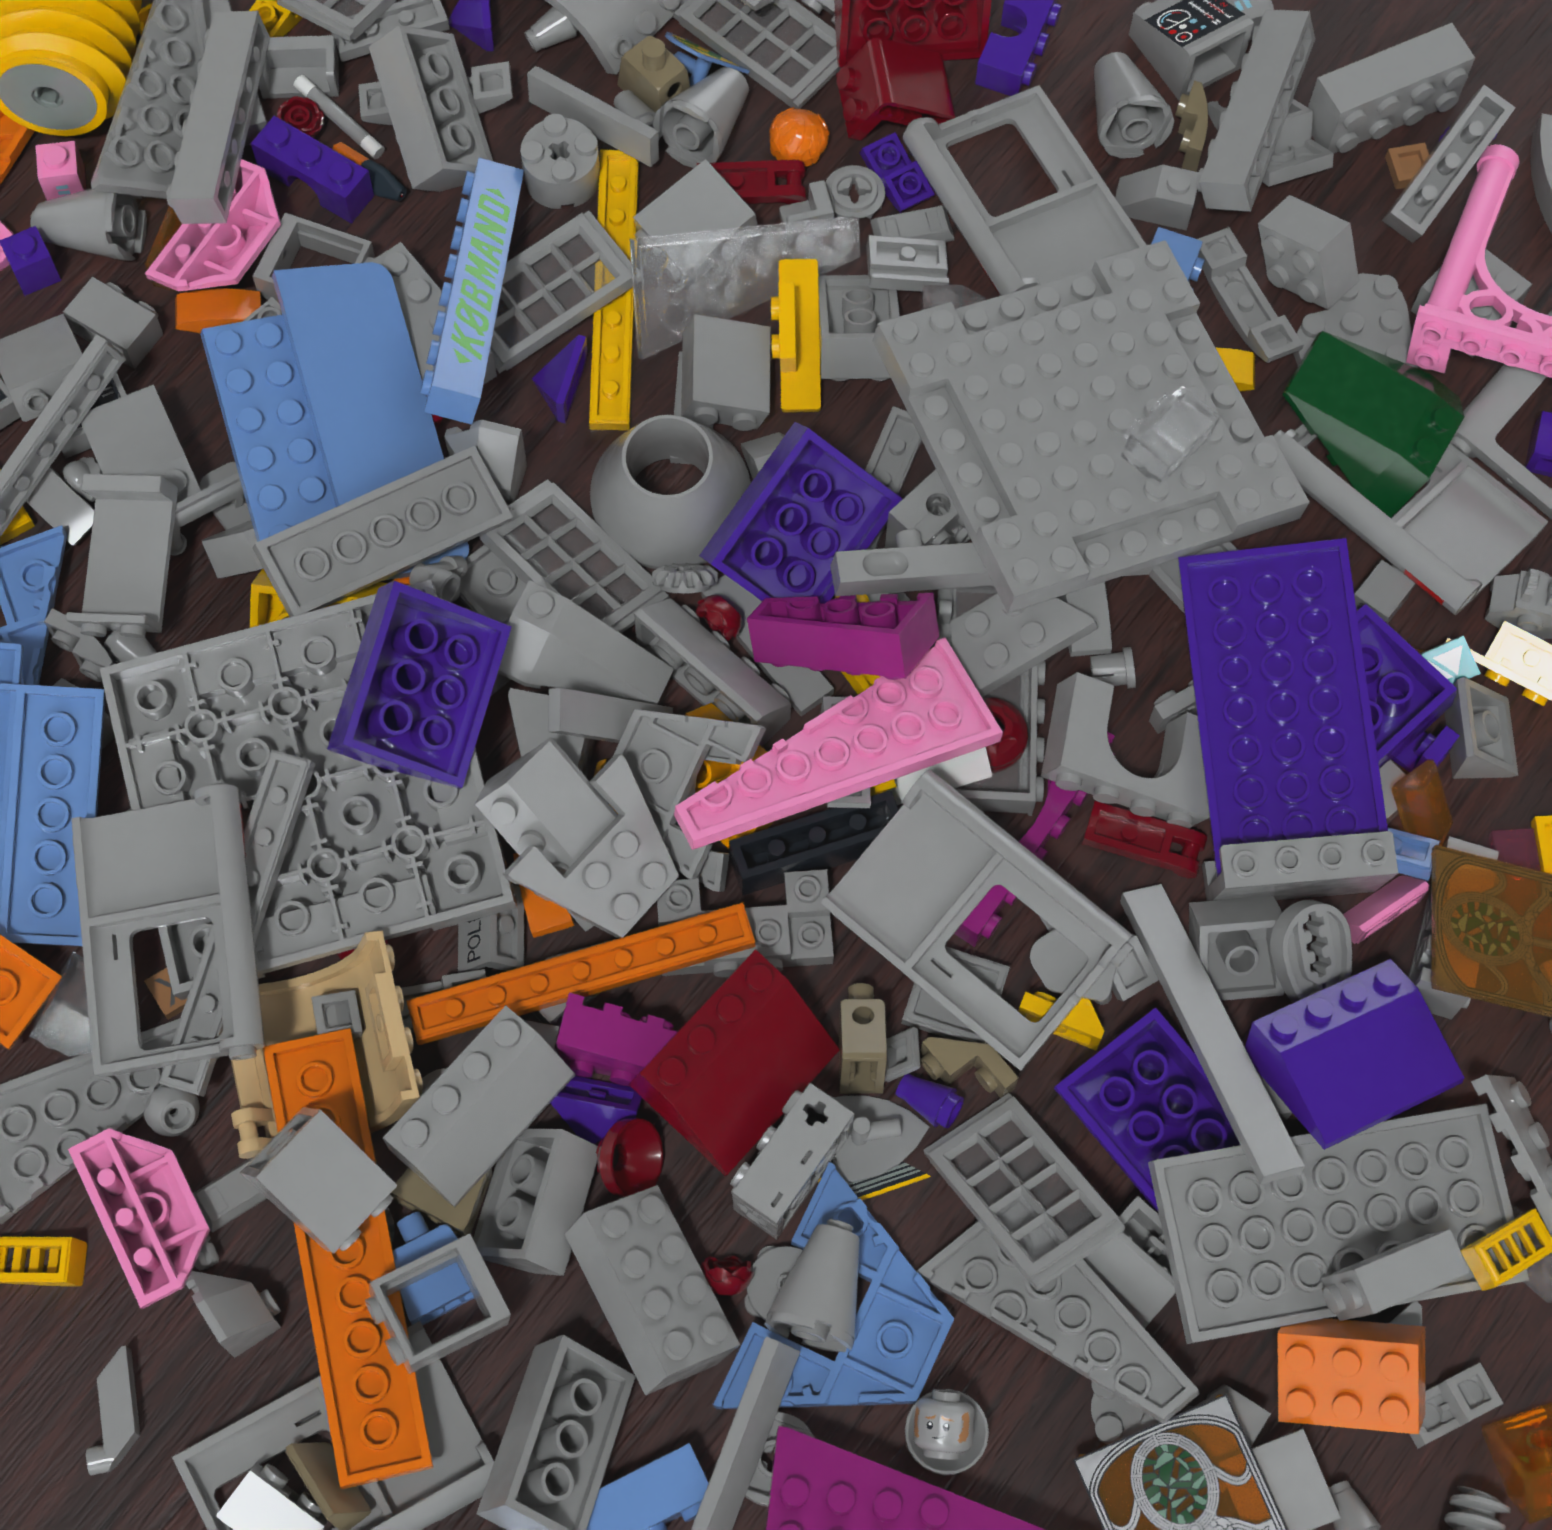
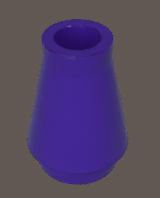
[896,1073,964,1129]

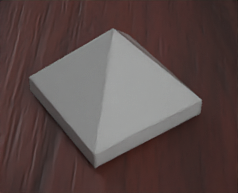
[885,1027,921,1082]

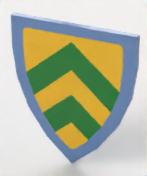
[665,31,750,87]

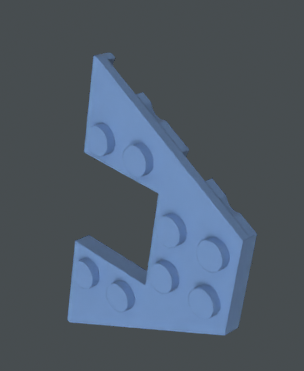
[0,525,67,685]
[713,1162,954,1409]

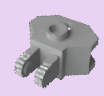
[1485,569,1552,639]

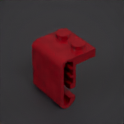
[836,38,955,141]

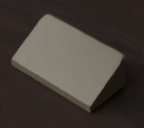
[286,1442,371,1530]

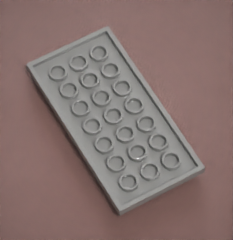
[1148,1104,1529,1344]

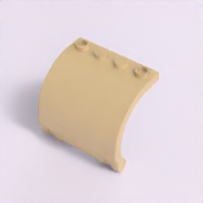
[231,930,423,1159]

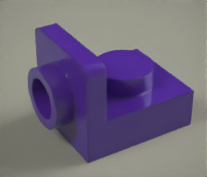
[1393,725,1460,783]

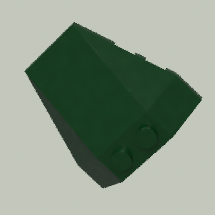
[1282,331,1464,518]

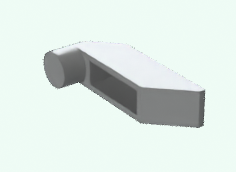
[86,1346,140,1476]

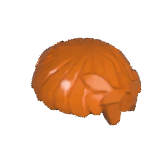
[769,107,830,167]

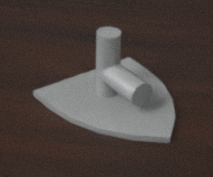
[832,1096,929,1183]

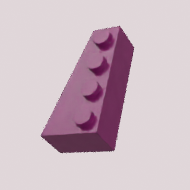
[747,593,939,680]
[556,992,677,1086]

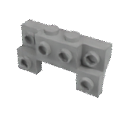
[657,869,834,977]

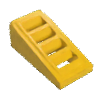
[1460,1208,1552,1291]
[0,1237,87,1286]

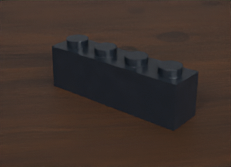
[729,790,899,896]

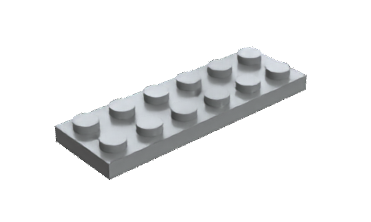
[253,445,513,617]

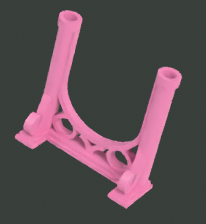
[1406,144,1552,378]

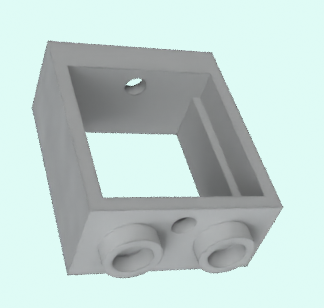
[253,213,375,302]
[365,1233,511,1374]

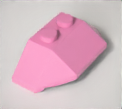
[145,159,281,292]
[68,1128,210,1309]

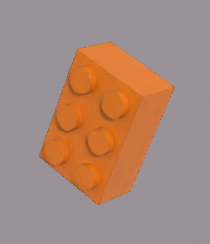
[1278,1318,1425,1434]

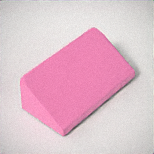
[1343,875,1430,944]

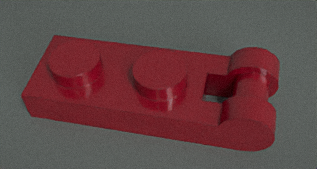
[697,160,806,204]
[1082,801,1207,879]

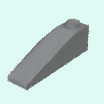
[498,580,674,705]

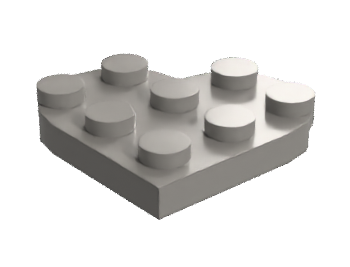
[1293,273,1418,368]

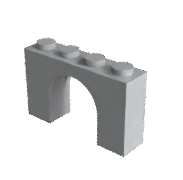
[1041,672,1209,829]

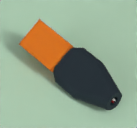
[332,142,407,201]

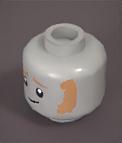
[913,1389,975,1460]

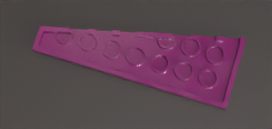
[765,1426,1045,1530]

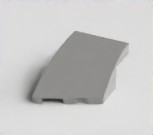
[1207,99,1334,187]

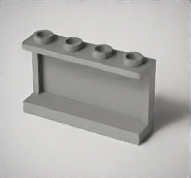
[1202,831,1399,901]

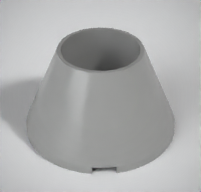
[590,415,751,569]

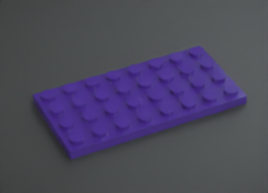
[1178,538,1388,877]

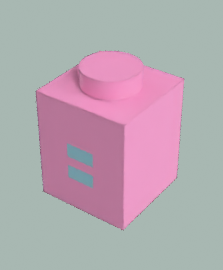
[35,141,87,200]

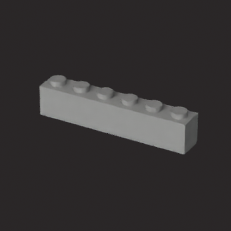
[1197,9,1315,212]
[166,11,270,224]

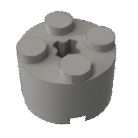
[520,113,600,209]

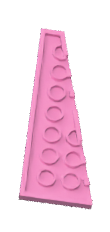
[674,637,1003,850]

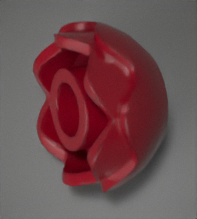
[277,96,324,138]
[696,595,742,641]
[700,1255,754,1295]

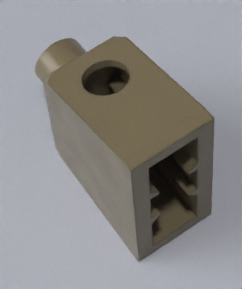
[618,36,690,112]
[839,983,887,1094]
[390,1168,493,1237]

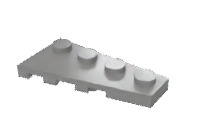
[1471,1075,1552,1236]

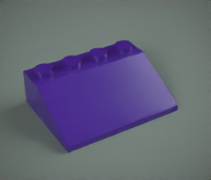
[699,422,903,604]
[327,581,512,789]
[1357,604,1457,769]
[1245,959,1464,1150]
[1054,1008,1240,1213]

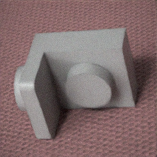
[1112,934,1159,1001]

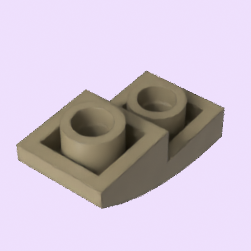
[1175,80,1208,172]

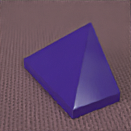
[448,0,494,51]
[531,335,588,424]
[550,1076,643,1144]

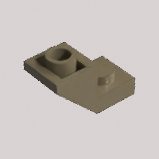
[920,1037,1019,1098]

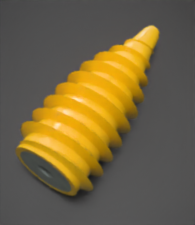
[0,0,142,136]

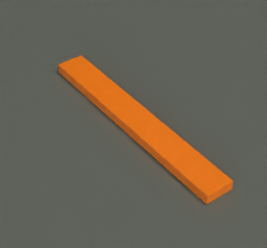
[406,903,756,1045]

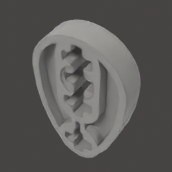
[1270,900,1352,1004]

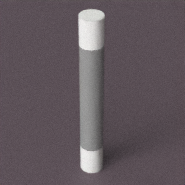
[293,75,385,159]

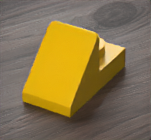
[1018,992,1104,1050]

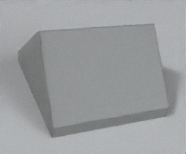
[1445,677,1518,779]

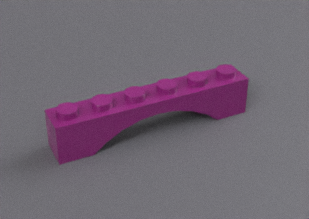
[954,731,1115,947]

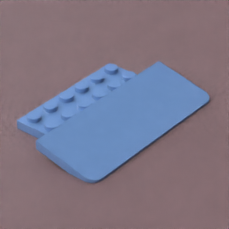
[200,262,469,581]
[0,642,106,947]

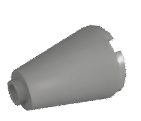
[1094,52,1174,158]
[653,67,749,168]
[30,188,147,261]
[764,1219,860,1352]

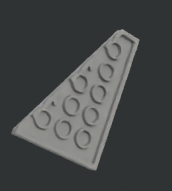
[91,0,207,199]

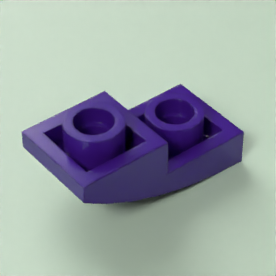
[860,132,935,213]

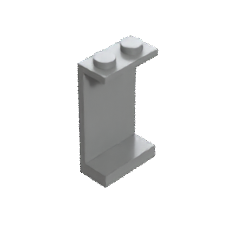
[66,474,178,638]

